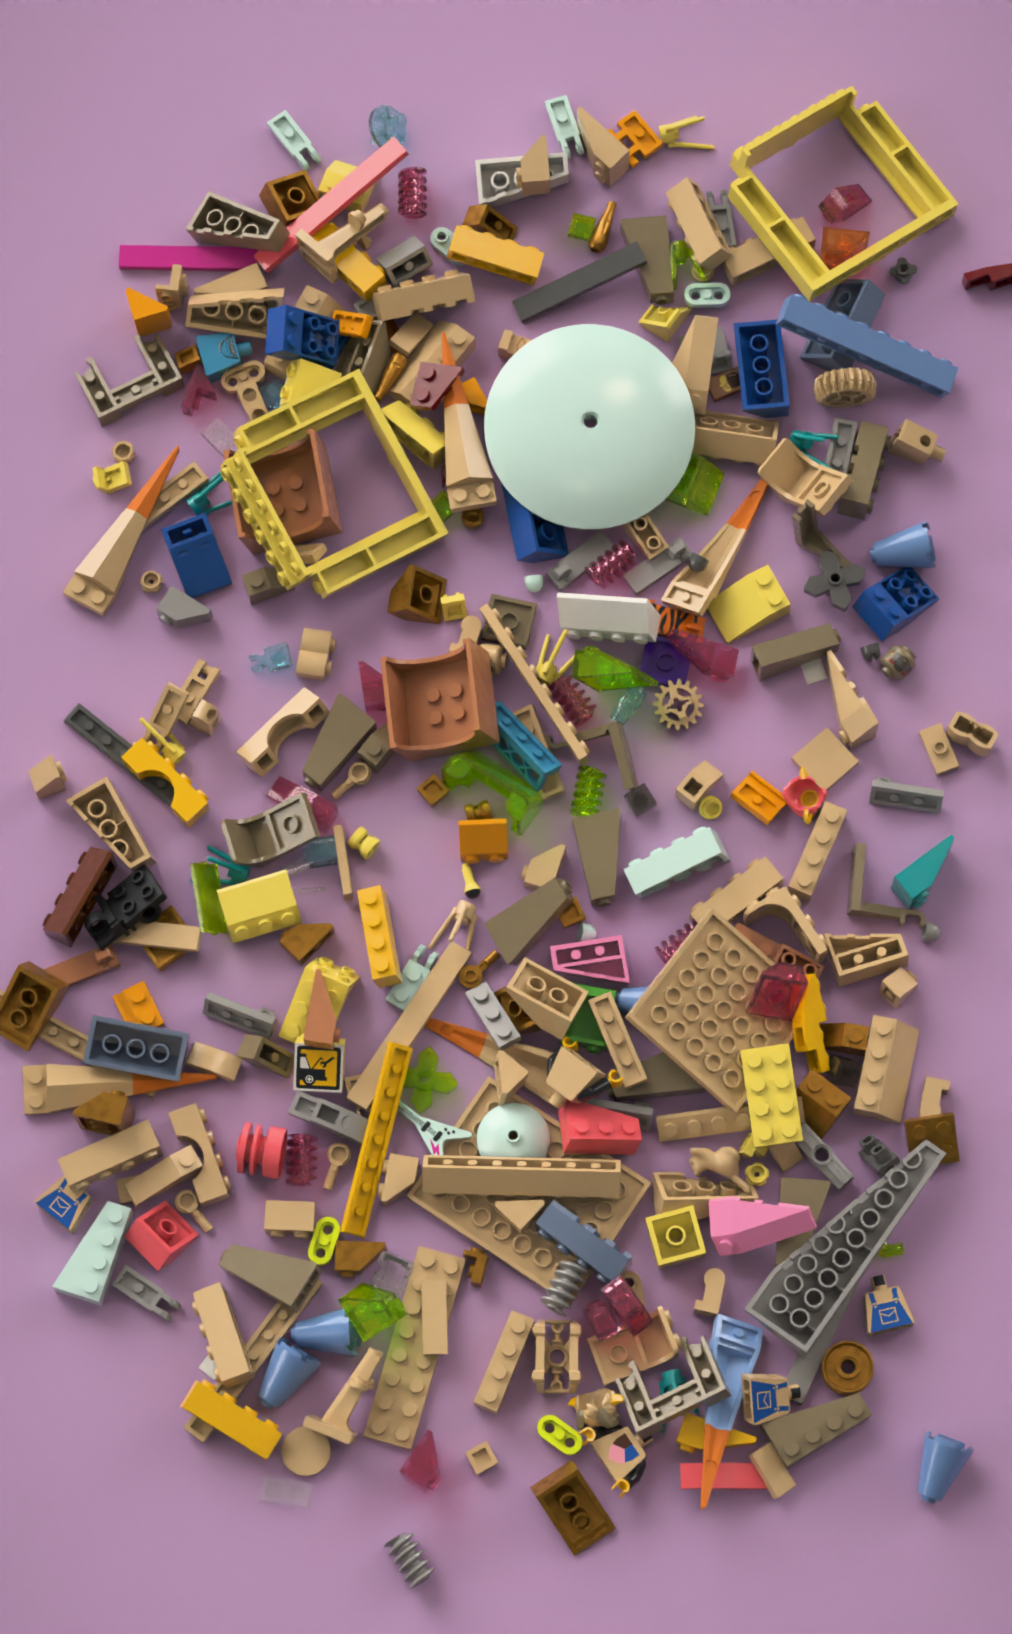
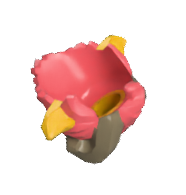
[781,767,827,825]

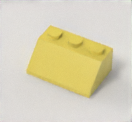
[381,400,445,470]
[217,870,302,943]

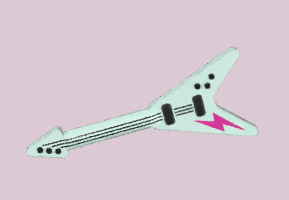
[398,1100,473,1155]

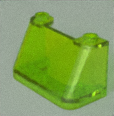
[441,749,543,836]

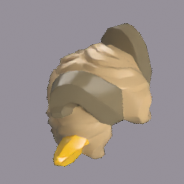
[568,1388,624,1430]

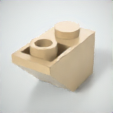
[28,755,67,799]
[675,760,724,811]
[378,1153,420,1206]

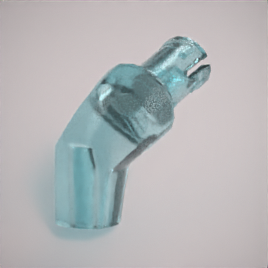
[610,668,647,725]

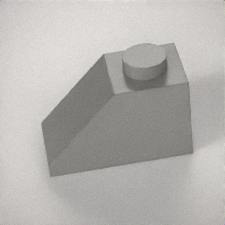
[156,586,213,628]

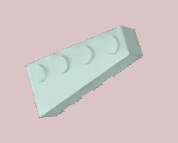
[624,826,730,898]

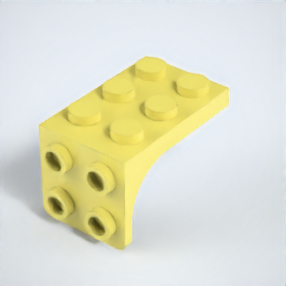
[278,957,360,1043]

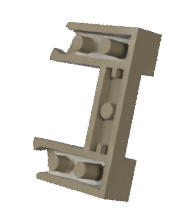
[75,334,185,427]
[616,1336,732,1439]

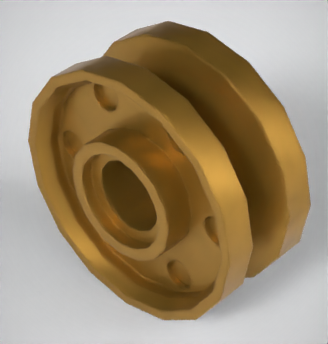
[822,1341,874,1395]

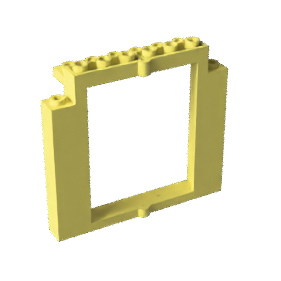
[727,86,958,301]
[220,369,448,599]

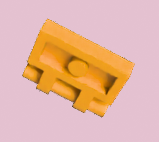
[608,110,663,168]

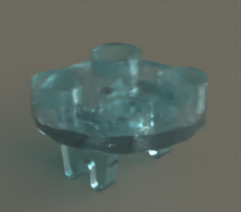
[369,105,407,147]

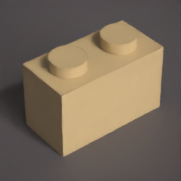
[264,1200,316,1239]

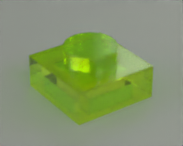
[568,213,596,242]
[431,489,455,523]

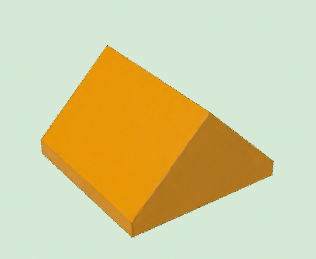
[125,287,172,337]

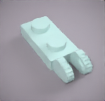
[545,95,584,159]
[267,110,321,171]
[385,944,439,1012]

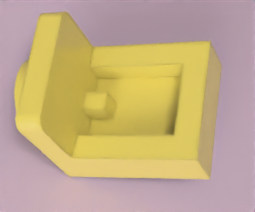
[92,461,132,494]

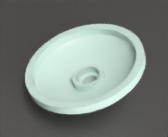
[477,1103,550,1158]

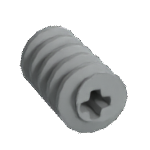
[540,1261,590,1317]
[384,1532,434,1590]

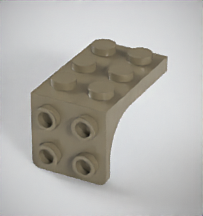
[221,792,321,867]

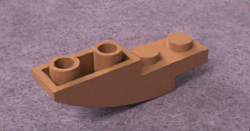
[734,922,825,982]

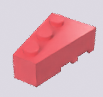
[558,1099,642,1155]

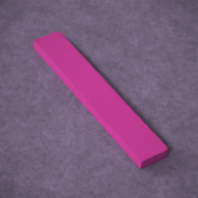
[119,245,258,271]

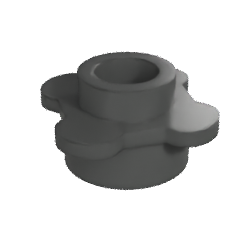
[890,257,917,284]

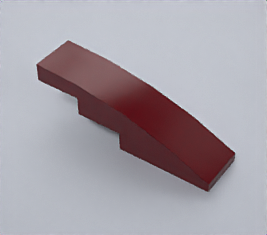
[962,263,1012,291]

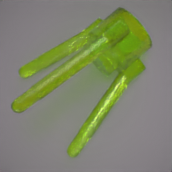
[669,240,706,290]

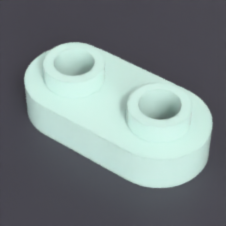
[430,227,465,266]
[684,283,730,308]

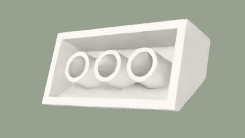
[557,593,661,644]

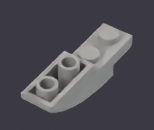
[288,1090,368,1146]

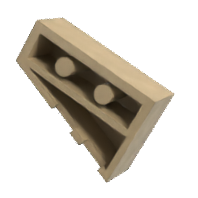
[824,934,909,987]

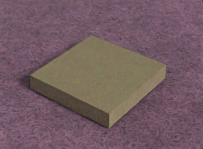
[481,594,538,650]

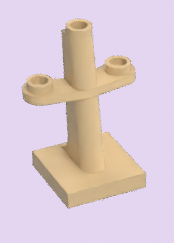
[295,203,389,284]
[303,1347,383,1445]

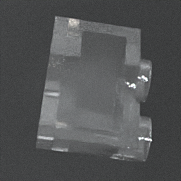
[370,1250,415,1306]

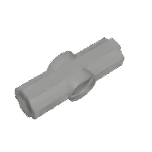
[795,1122,854,1191]

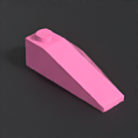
[709,1196,817,1256]

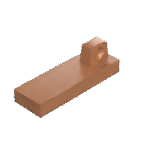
[44,943,120,987]

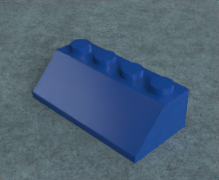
[733,319,790,418]
[501,483,569,563]

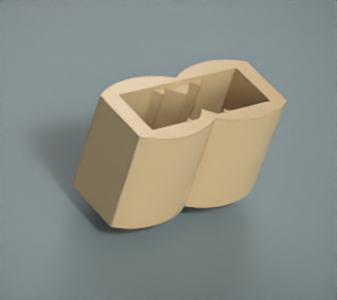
[296,628,336,681]
[946,712,999,757]

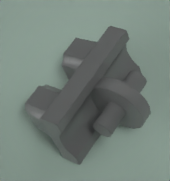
[858,1134,900,1176]

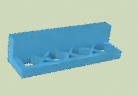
[492,701,562,791]

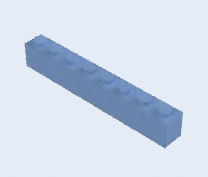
[776,294,958,398]

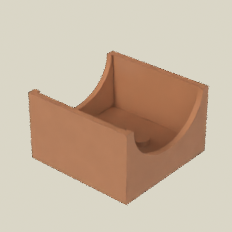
[223,428,342,555]
[380,638,500,762]

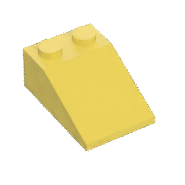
[707,565,791,644]

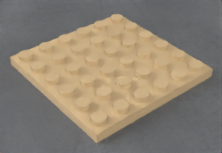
[625,908,797,1114]

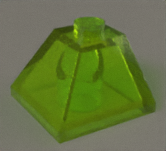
[338,1283,407,1342]

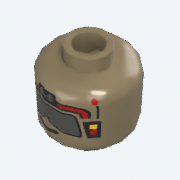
[880,645,916,680]

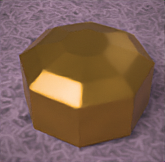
[461,508,484,530]

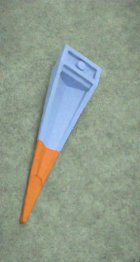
[701,1314,763,1510]

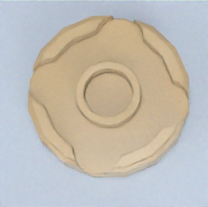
[281,1426,331,1477]

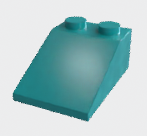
[891,834,954,909]

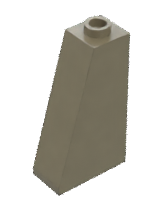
[620,215,674,305]
[750,623,841,681]
[302,693,377,792]
[573,808,620,907]
[484,877,574,965]
[606,1052,706,1102]
[774,1177,831,1268]
[219,1244,323,1313]

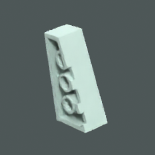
[52,1201,134,1306]

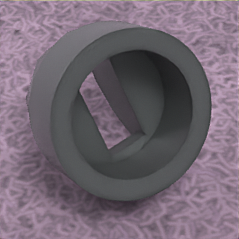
[688,552,709,572]
[860,643,881,662]

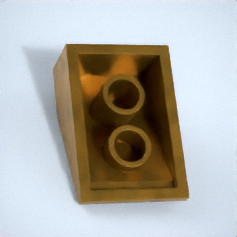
[0,961,69,1051]
[530,1460,616,1556]

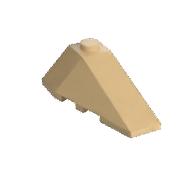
[825,650,879,749]
[652,1172,759,1220]

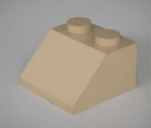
[516,135,550,196]

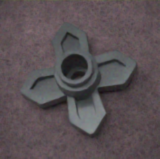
[804,550,866,612]

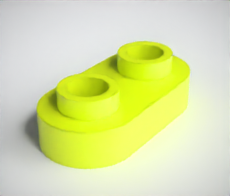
[308,1217,340,1266]
[537,1415,582,1456]

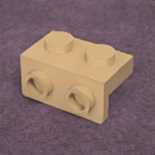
[155,264,189,310]

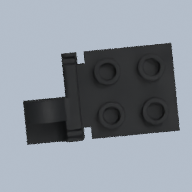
[84,864,168,951]

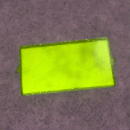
[190,861,228,936]

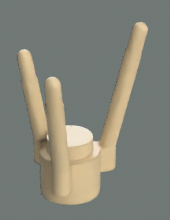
[428,900,478,951]

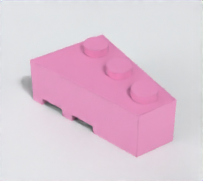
[549,935,630,985]

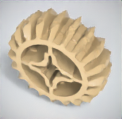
[813,367,877,408]

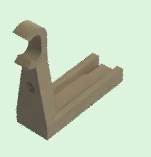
[792,499,852,569]
[546,721,639,790]
[847,843,926,929]

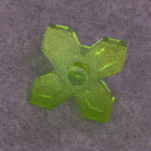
[403,1047,458,1114]

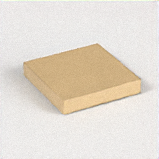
[791,728,859,790]

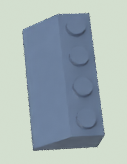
[799,279,886,372]
[83,1015,190,1082]

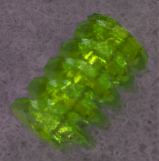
[570,766,607,817]

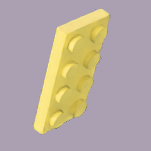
[740,1043,803,1148]

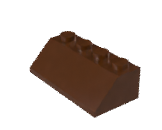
[43,847,118,948]

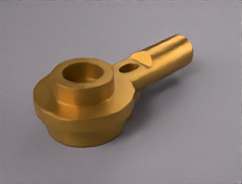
[459,949,501,989]

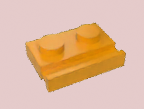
[730,771,787,826]
[112,981,165,1027]

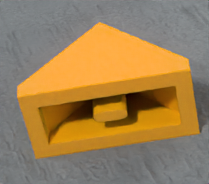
[462,377,487,416]

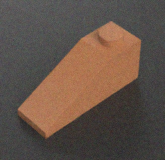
[303,969,341,1050]

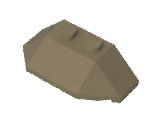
[335,320,391,395]

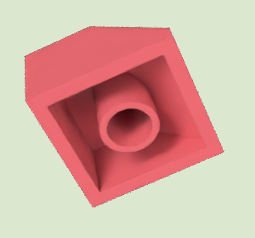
[124,1200,199,1271]

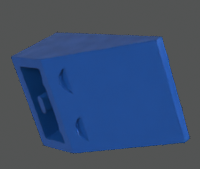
[265,305,340,366]
[161,513,232,598]
[852,567,939,641]

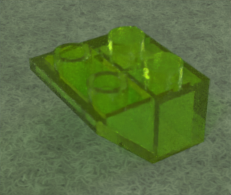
[665,453,725,516]

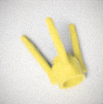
[659,116,715,150]
[536,629,578,686]
[133,717,186,766]

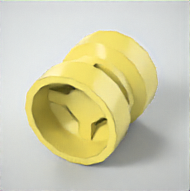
[347,826,381,860]

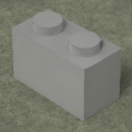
[375,236,433,287]

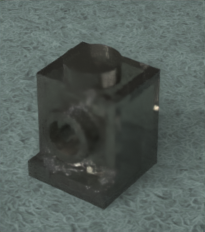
[826,1054,863,1089]

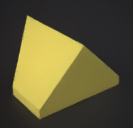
[639,305,693,342]

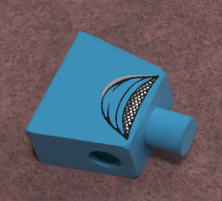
[195,333,253,384]

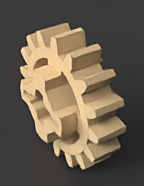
[653,679,705,730]

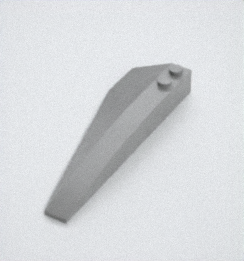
[745,1140,946,1358]

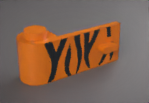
[648,599,706,646]

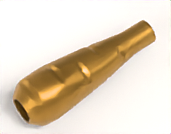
[588,201,617,253]
[374,352,408,403]

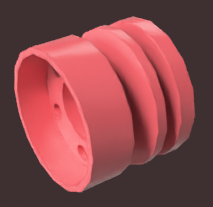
[236,1122,288,1180]

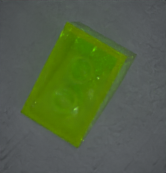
[572,646,658,692]

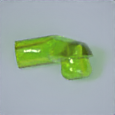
[878,1242,904,1258]

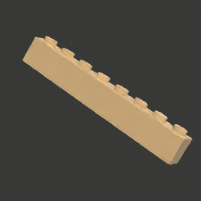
[423,1155,621,1199]

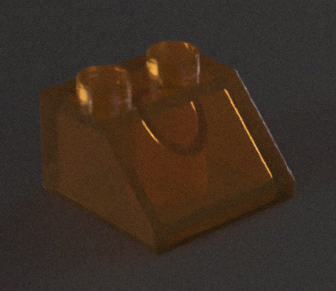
[819,227,870,270]

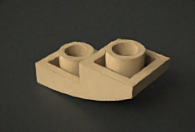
[185,1042,242,1082]

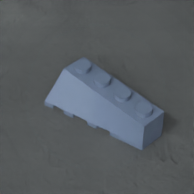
[535,1200,633,1287]

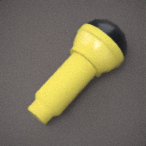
[462,863,481,899]

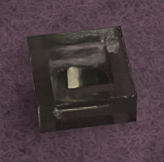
[624,783,657,817]

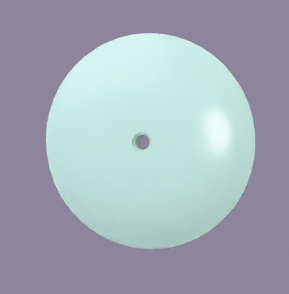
[484,324,695,530]

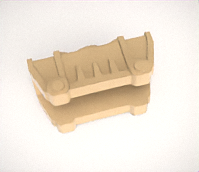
[532,1319,582,1394]

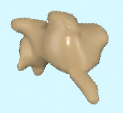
[689,1147,750,1193]

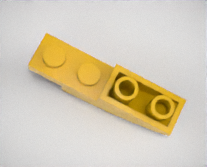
[792,973,830,1073]

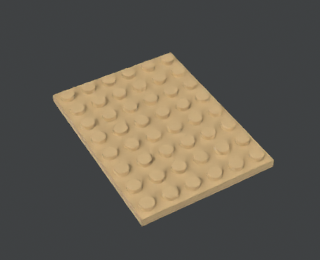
[407,1076,651,1306]

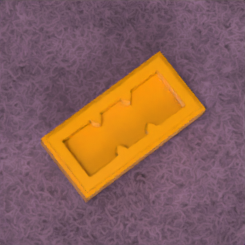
[332,310,374,339]

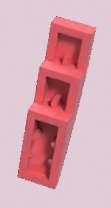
[680,1463,768,1491]

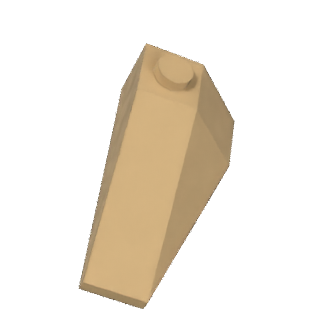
[672,315,718,414]

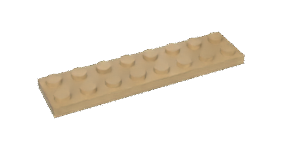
[363,1246,466,1450]

